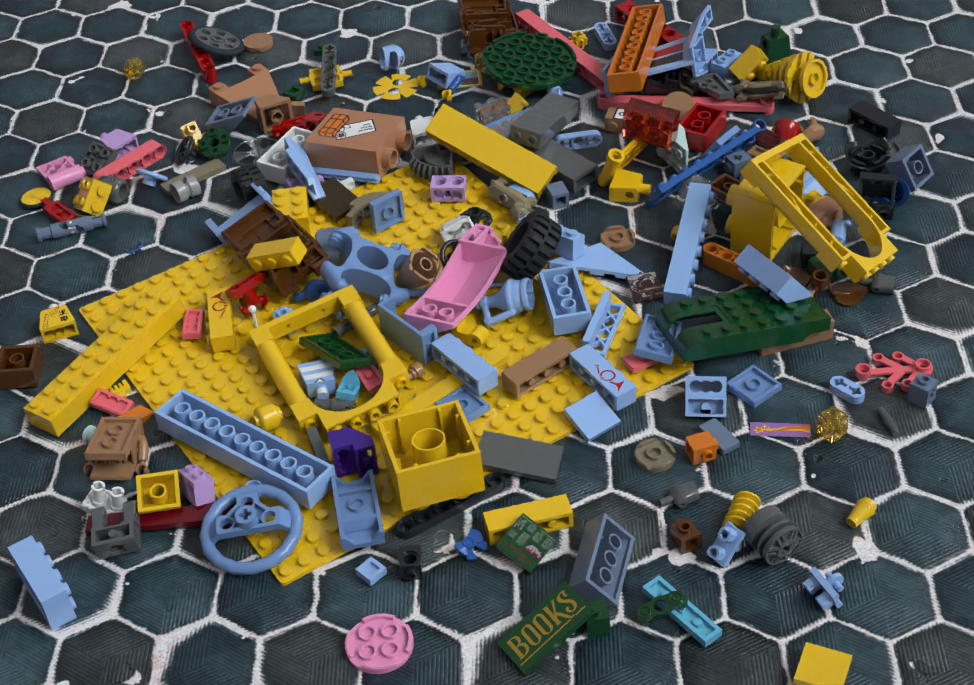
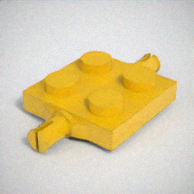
[299,65,353,91]

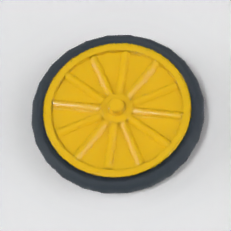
[19,186,54,209]

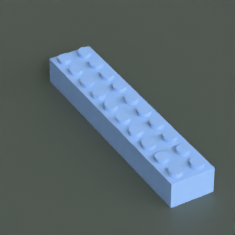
[154,389,336,510]

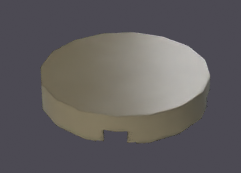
[634,438,676,473]

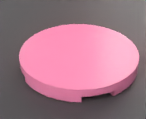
[345,613,414,674]

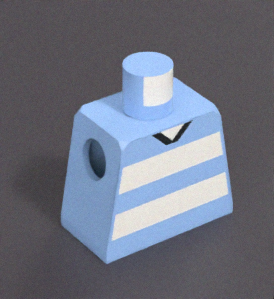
[297,359,337,400]

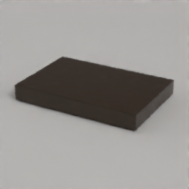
[307,177,358,222]

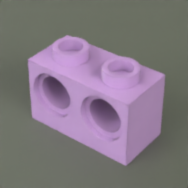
[430,175,467,202]
[178,464,216,507]

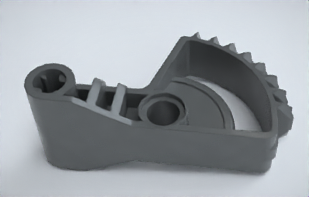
[409,143,468,181]

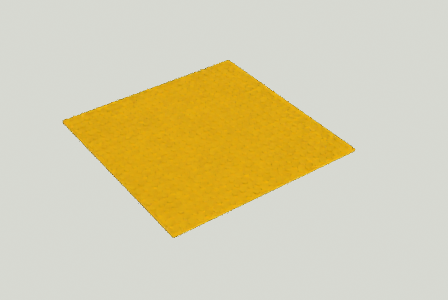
[79,161,694,586]

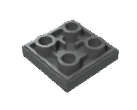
[79,141,119,176]

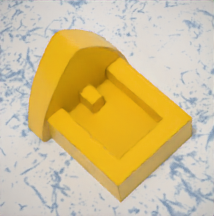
[503,92,530,115]

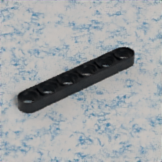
[395,472,505,539]

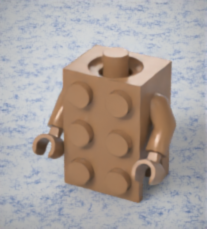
[83,417,150,481]

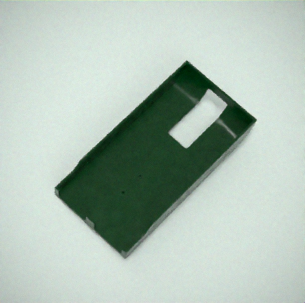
[655,287,831,362]

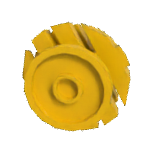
[754,51,828,104]

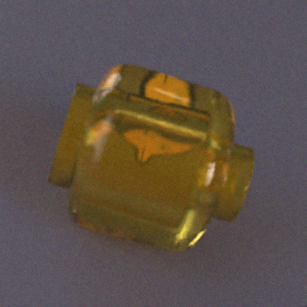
[123,57,145,80]

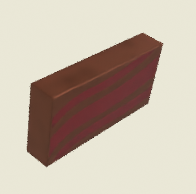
[755,127,786,150]

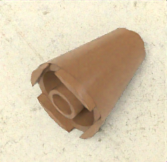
[395,247,442,290]

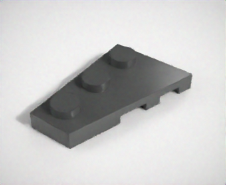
[686,73,734,100]

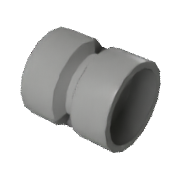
[169,174,201,204]

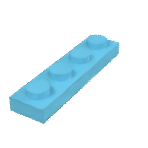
[642,575,722,648]

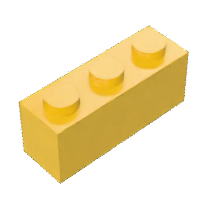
[246,236,307,272]

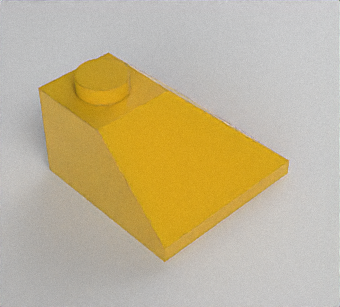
[136,470,181,514]

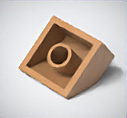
[254,94,293,135]

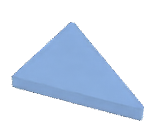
[547,242,646,281]

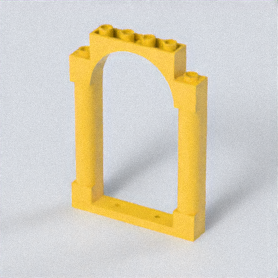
[740,133,898,283]
[248,284,411,437]

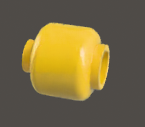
[251,403,283,431]

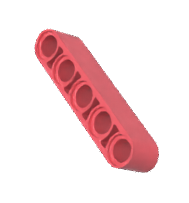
[93,140,166,180]

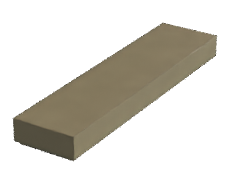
[160,158,226,196]

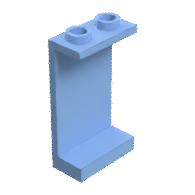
[205,183,273,246]

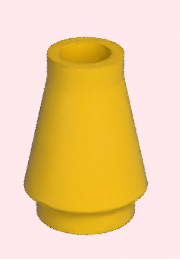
[846,497,877,528]

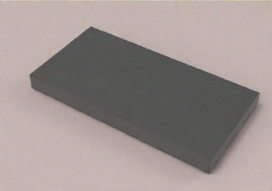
[479,430,564,484]

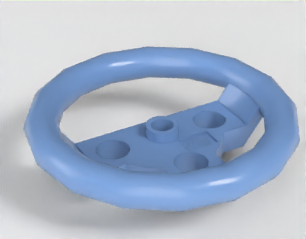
[199,484,304,575]

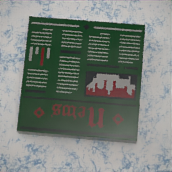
[495,513,557,575]

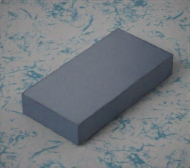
[698,418,740,455]

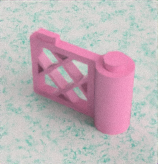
[36,156,86,192]

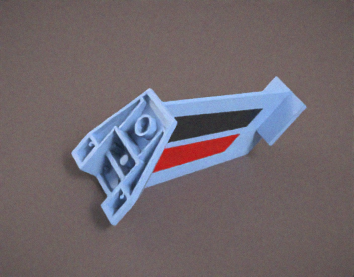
[601,5,718,99]

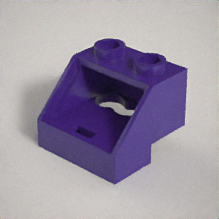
[327,427,379,479]

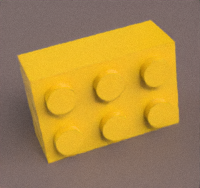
[272,186,311,235]

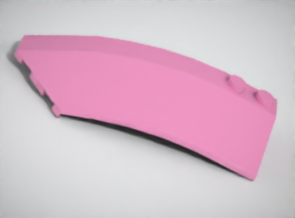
[404,224,507,333]

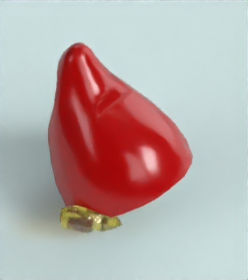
[770,118,805,141]

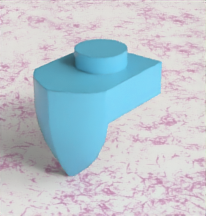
[336,370,360,401]

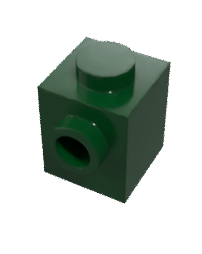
[585,600,610,638]

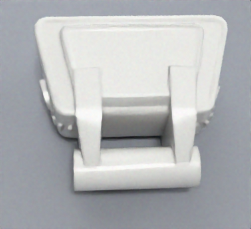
[440,215,474,242]

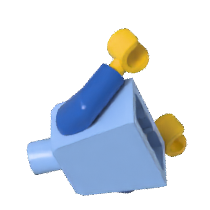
[417,63,466,101]

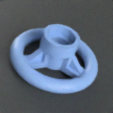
[135,168,168,187]

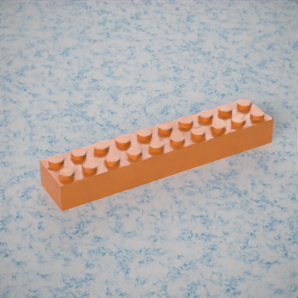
[607,3,665,94]

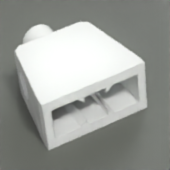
[410,115,437,149]

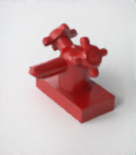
[224,273,269,317]

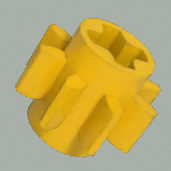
[569,31,588,49]

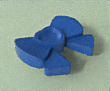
[454,529,487,561]

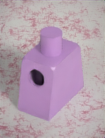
[100,129,139,160]

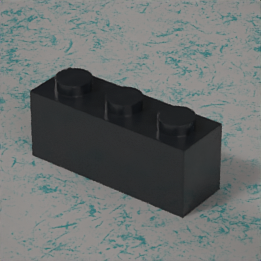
[848,100,902,140]

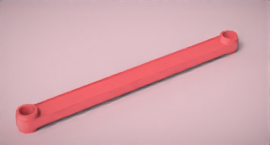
[597,92,775,115]

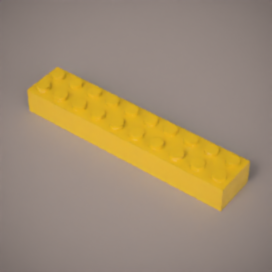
[23,287,185,437]

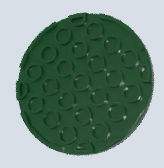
[482,31,577,91]

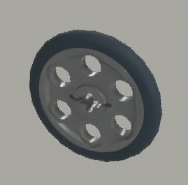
[189,26,245,57]

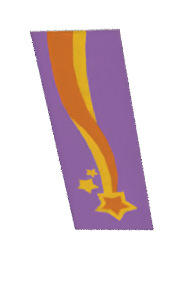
[750,422,811,438]

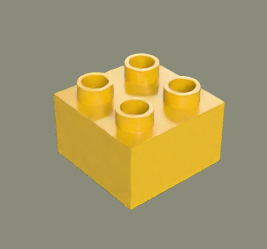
[725,158,806,261]
[377,400,485,512]

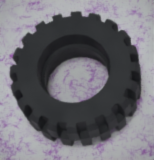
[500,211,562,280]

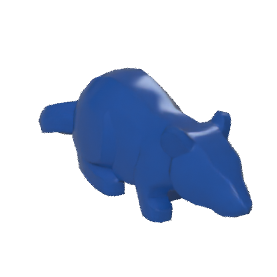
[293,280,337,303]

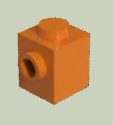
[685,431,719,465]

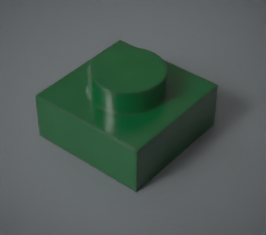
[313,42,332,56]
[283,85,305,101]

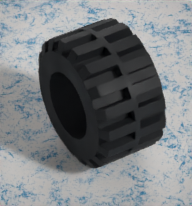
[231,162,269,206]

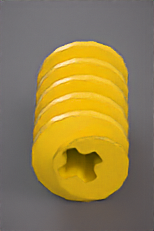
[722,491,761,531]

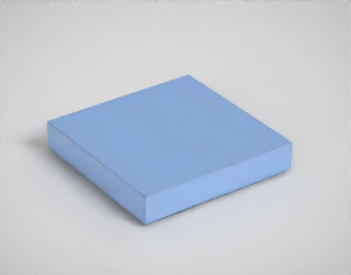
[563,391,621,443]

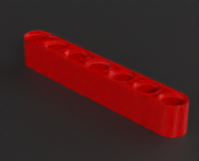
[180,20,218,84]

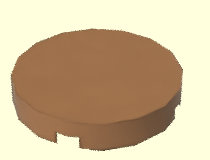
[243,33,273,53]
[662,91,694,123]
[600,225,635,252]

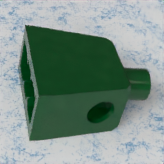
[759,24,791,64]

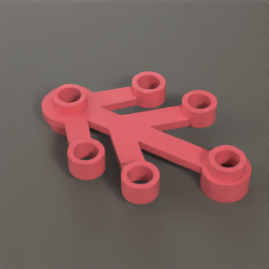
[855,351,933,394]

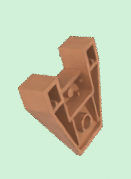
[208,63,279,122]

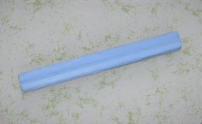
[313,167,381,184]

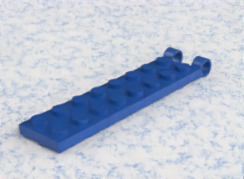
[645,119,767,208]

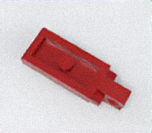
[271,113,311,138]
[40,197,77,222]

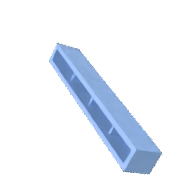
[663,182,714,304]

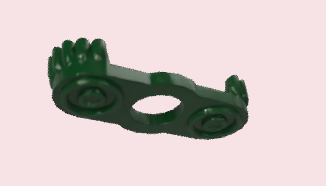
[635,591,688,626]

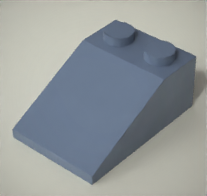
[205,96,256,135]

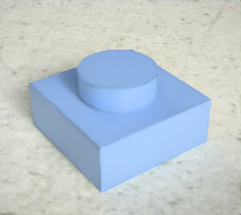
[355,556,387,586]

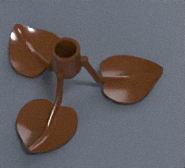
[781,264,868,307]

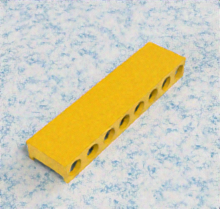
[425,103,558,200]

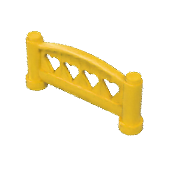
[598,106,672,187]

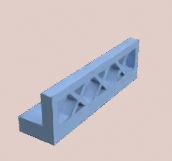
[582,291,626,358]

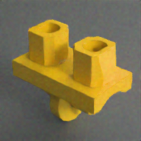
[180,121,202,152]

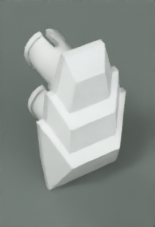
[81,481,128,514]

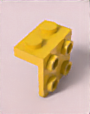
[73,176,112,216]

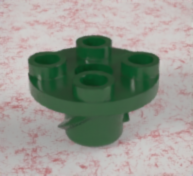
[198,127,231,159]

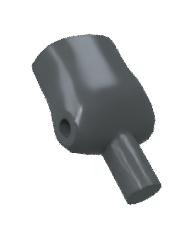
[859,273,896,294]
[658,480,700,508]

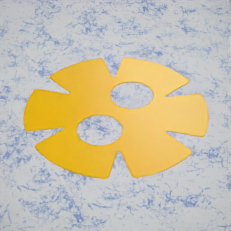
[373,74,419,100]

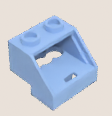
[685,376,727,417]

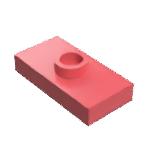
[181,309,205,340]
[622,353,658,374]
[89,388,134,417]

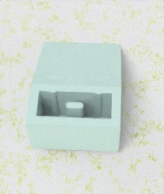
[656,120,688,174]

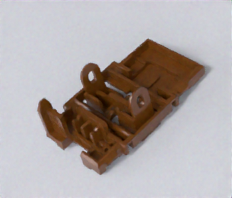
[457,0,519,56]
[221,200,332,299]

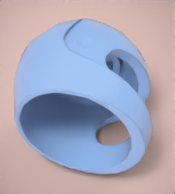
[379,44,405,71]

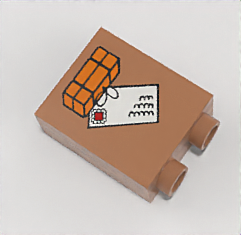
[304,108,412,179]

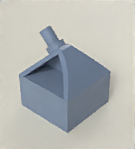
[885,143,934,192]

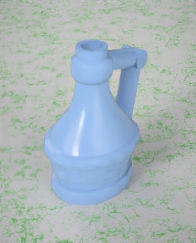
[476,277,535,328]

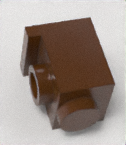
[670,518,702,555]

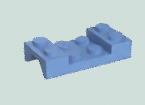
[331,469,386,551]

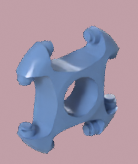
[320,226,411,307]

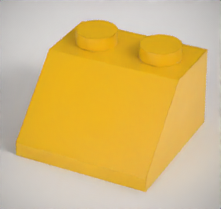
[729,44,769,82]

